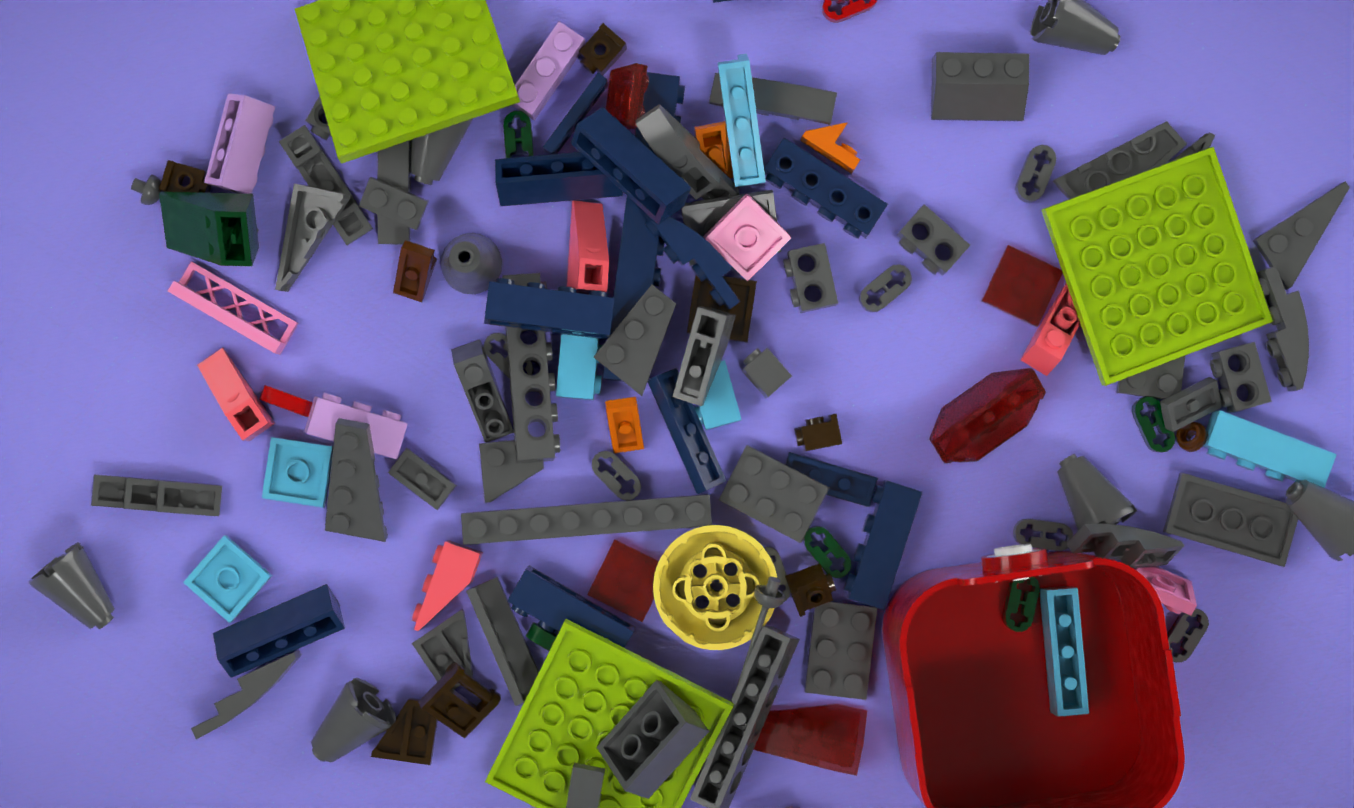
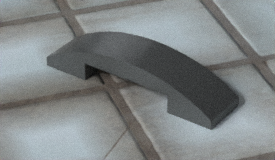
[279,125,373,246]

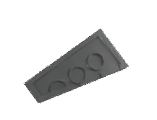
[1052,121,1187,199]
[325,418,388,542]

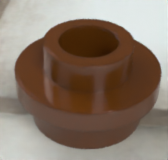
[1176,422,1208,452]

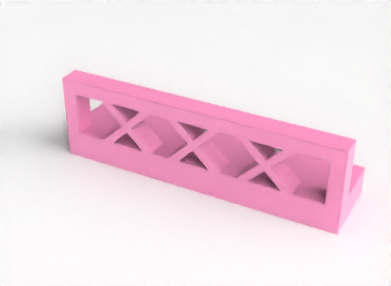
[168,261,299,355]

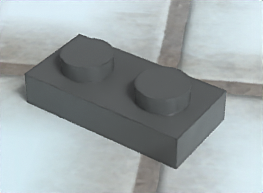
[359,177,429,230]
[1160,377,1222,432]
[388,448,457,510]

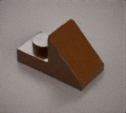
[393,240,437,302]

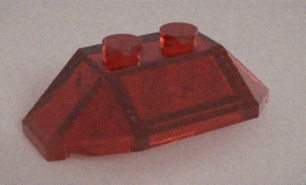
[929,368,1046,464]

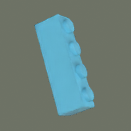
[1203,410,1337,488]
[1039,586,1089,717]

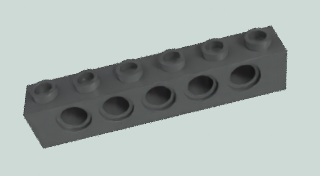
[502,273,560,464]
[690,626,800,808]

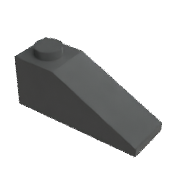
[673,306,736,406]

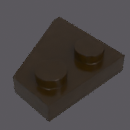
[371,698,438,765]

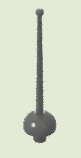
[131,175,259,233]
[732,577,786,697]

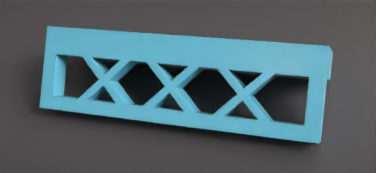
[718,53,766,187]

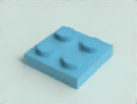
[262,437,333,508]
[183,535,273,623]

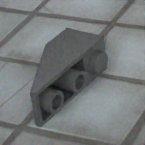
[451,339,514,443]

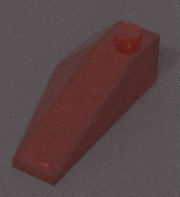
[754,703,867,776]

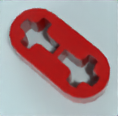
[822,0,877,23]
[259,385,313,417]

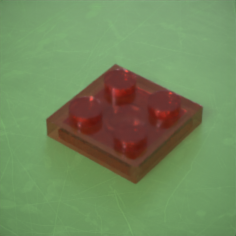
[606,63,649,130]
[981,245,1063,327]
[587,539,659,622]

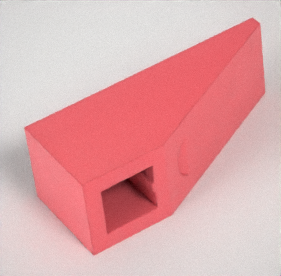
[567,200,609,295]
[1021,283,1080,376]
[197,348,275,441]
[412,540,483,631]

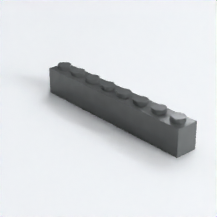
[461,494,712,545]

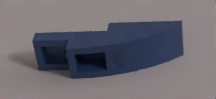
[645,214,740,309]

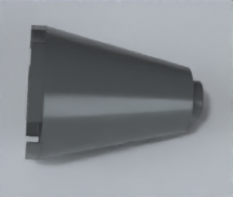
[1030,0,1120,55]
[410,119,473,185]
[441,233,502,295]
[1057,454,1137,530]
[1286,480,1354,561]
[29,542,115,629]
[311,678,396,762]

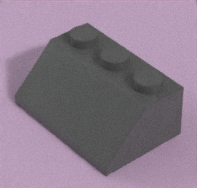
[931,52,1029,121]
[597,680,709,799]

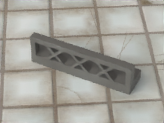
[466,577,539,706]

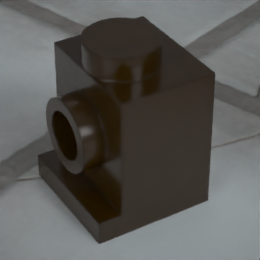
[579,23,627,75]
[159,160,211,193]
[794,414,842,451]
[785,563,836,617]

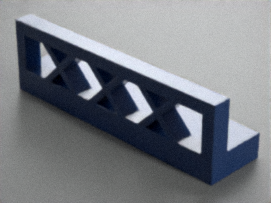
[648,368,726,494]

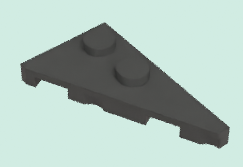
[1253,181,1350,290]
[275,184,350,292]

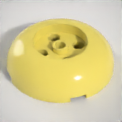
[653,525,777,650]

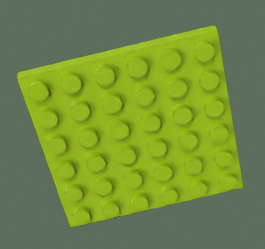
[295,0,520,164]
[1041,147,1273,386]
[485,619,734,808]

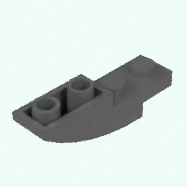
[636,104,739,200]
[1257,266,1309,392]

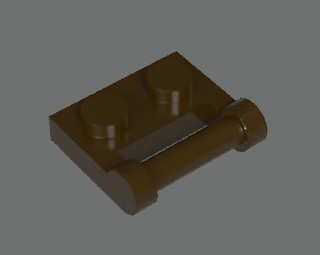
[419,662,501,739]

